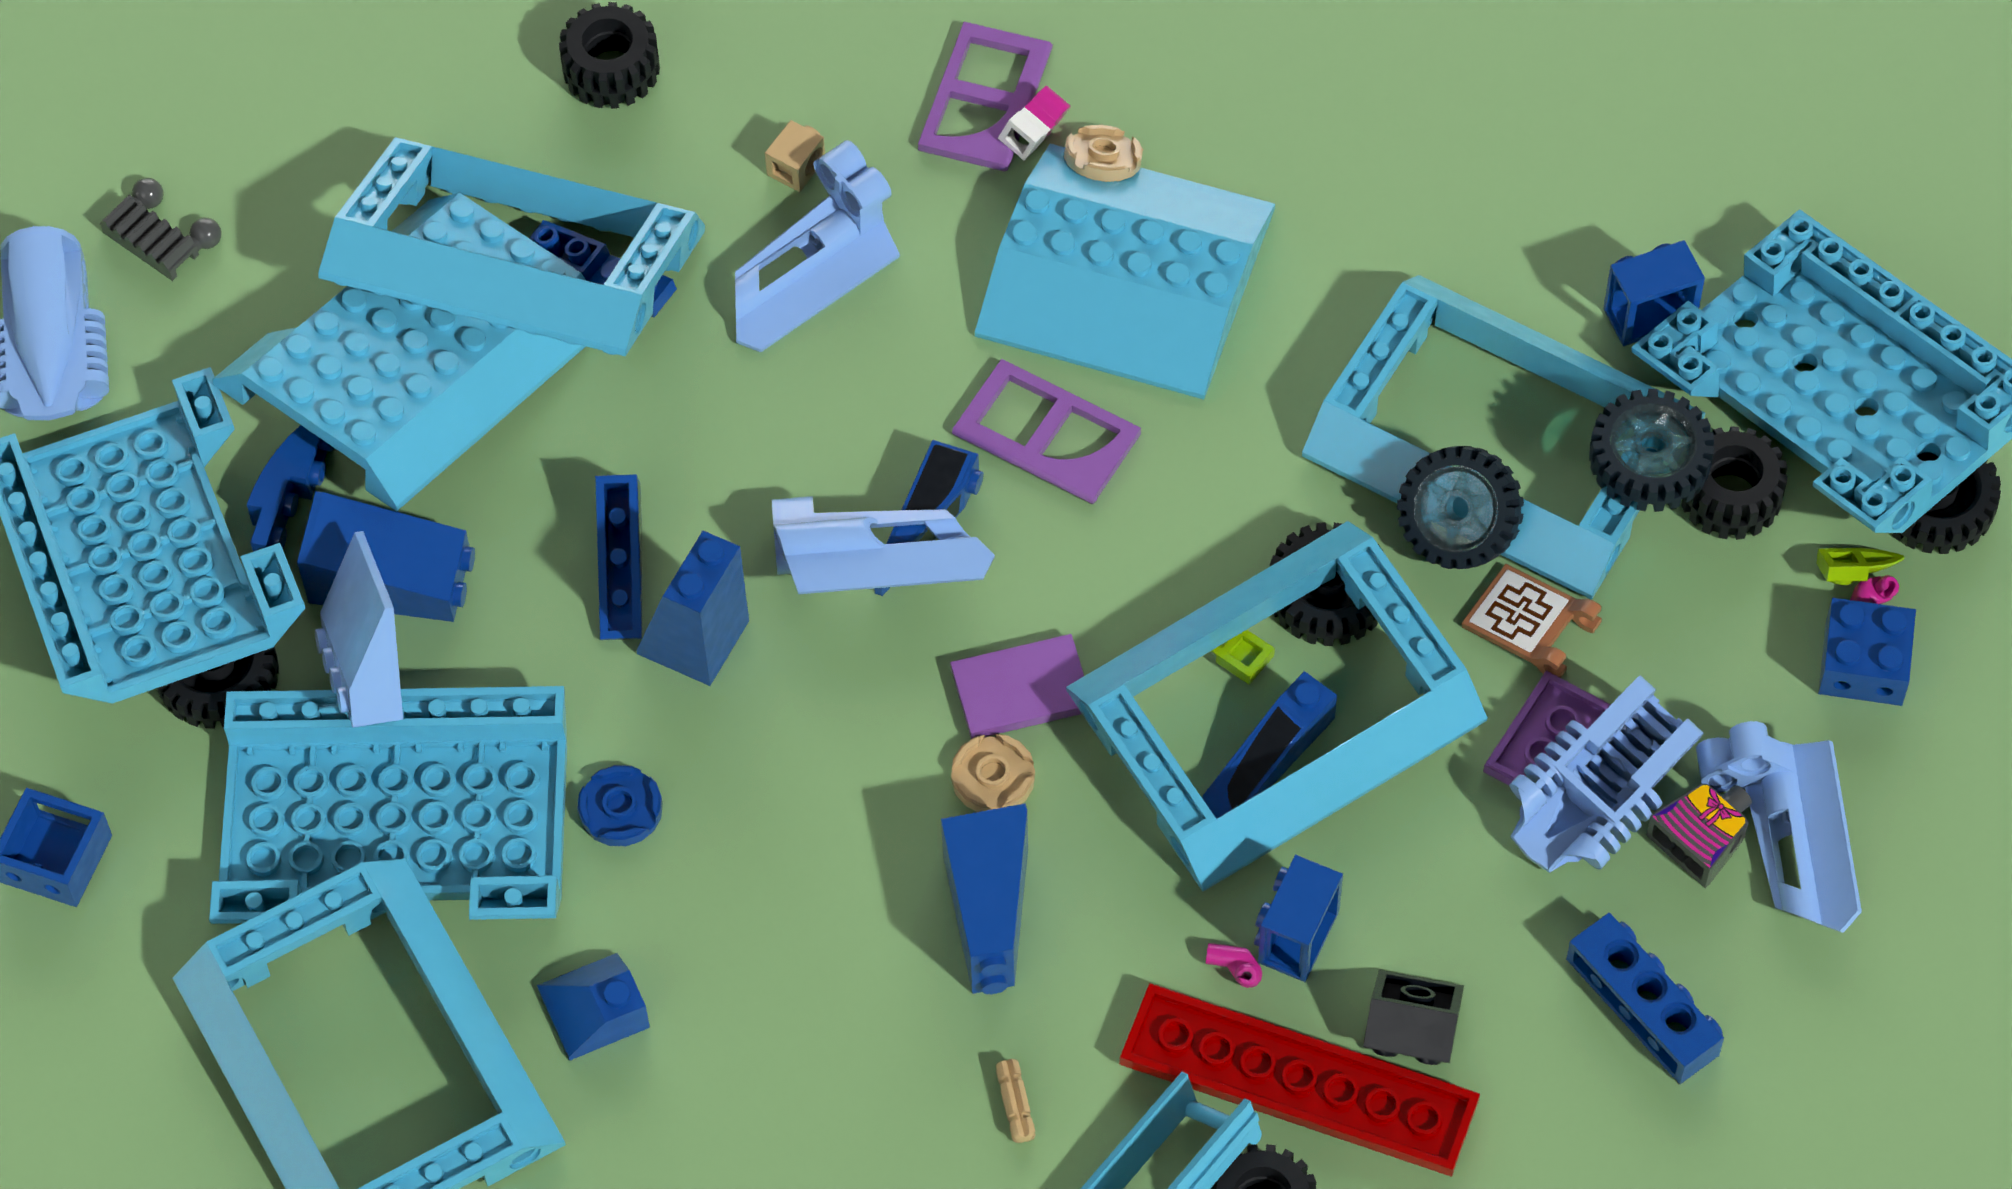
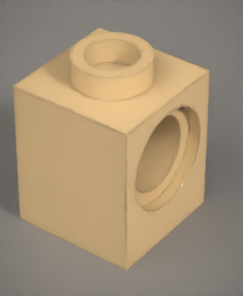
[765,120,825,192]

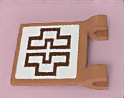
[1462,564,1602,678]

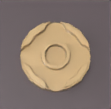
[1063,125,1143,182]
[951,734,1035,812]

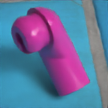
[1850,575,1899,604]
[1206,943,1262,988]

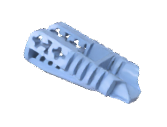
[0,226,109,420]
[1509,675,1704,873]

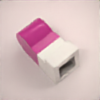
[998,85,1071,161]

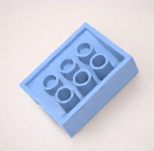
[315,531,403,728]

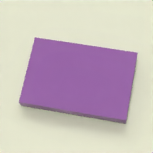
[950,634,1084,739]
[1483,671,1611,785]

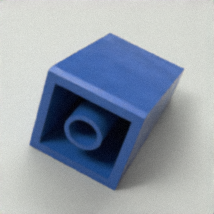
[297,491,475,622]
[636,530,749,686]
[941,803,1028,994]

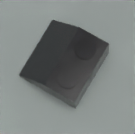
[1363,970,1464,1065]

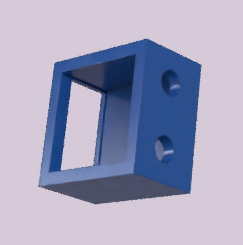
[1603,240,1705,346]
[1818,598,1916,706]
[0,787,112,908]
[1254,854,1343,982]

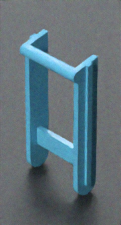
[1081,1072,1262,1189]

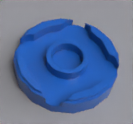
[577,765,663,847]

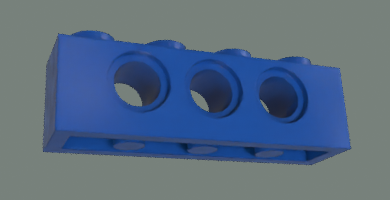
[1566,912,1724,1084]

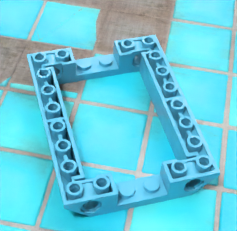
[318,137,705,357]
[1302,275,1705,600]
[1066,521,1488,892]
[173,859,566,1189]

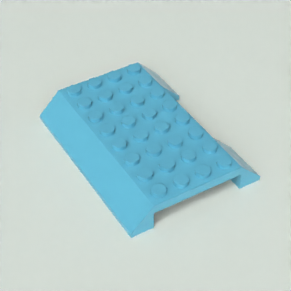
[212,193,586,512]
[0,367,305,704]
[209,686,567,924]

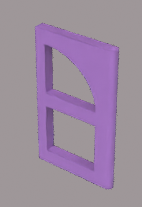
[918,21,1053,171]
[952,359,1141,504]

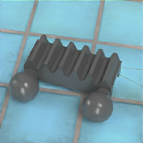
[100,178,222,281]

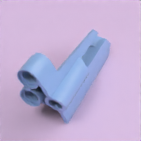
[735,140,900,352]
[772,496,995,594]
[1696,721,1862,933]

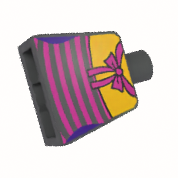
[1646,783,1752,888]

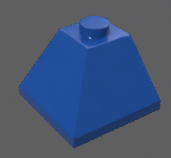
[537,953,650,1061]

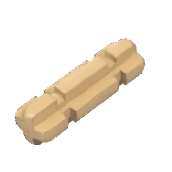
[996,1059,1035,1143]

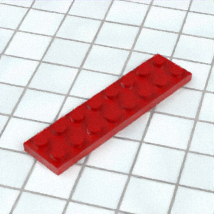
[1120,983,1480,1177]

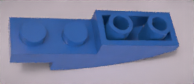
[529,220,677,318]
[246,425,334,552]

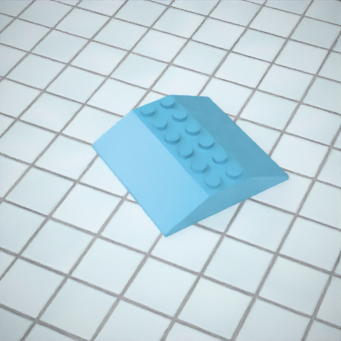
[975,143,1275,400]

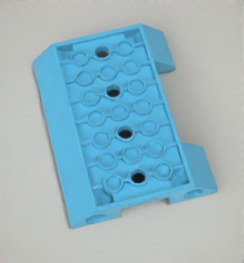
[1632,209,2012,533]

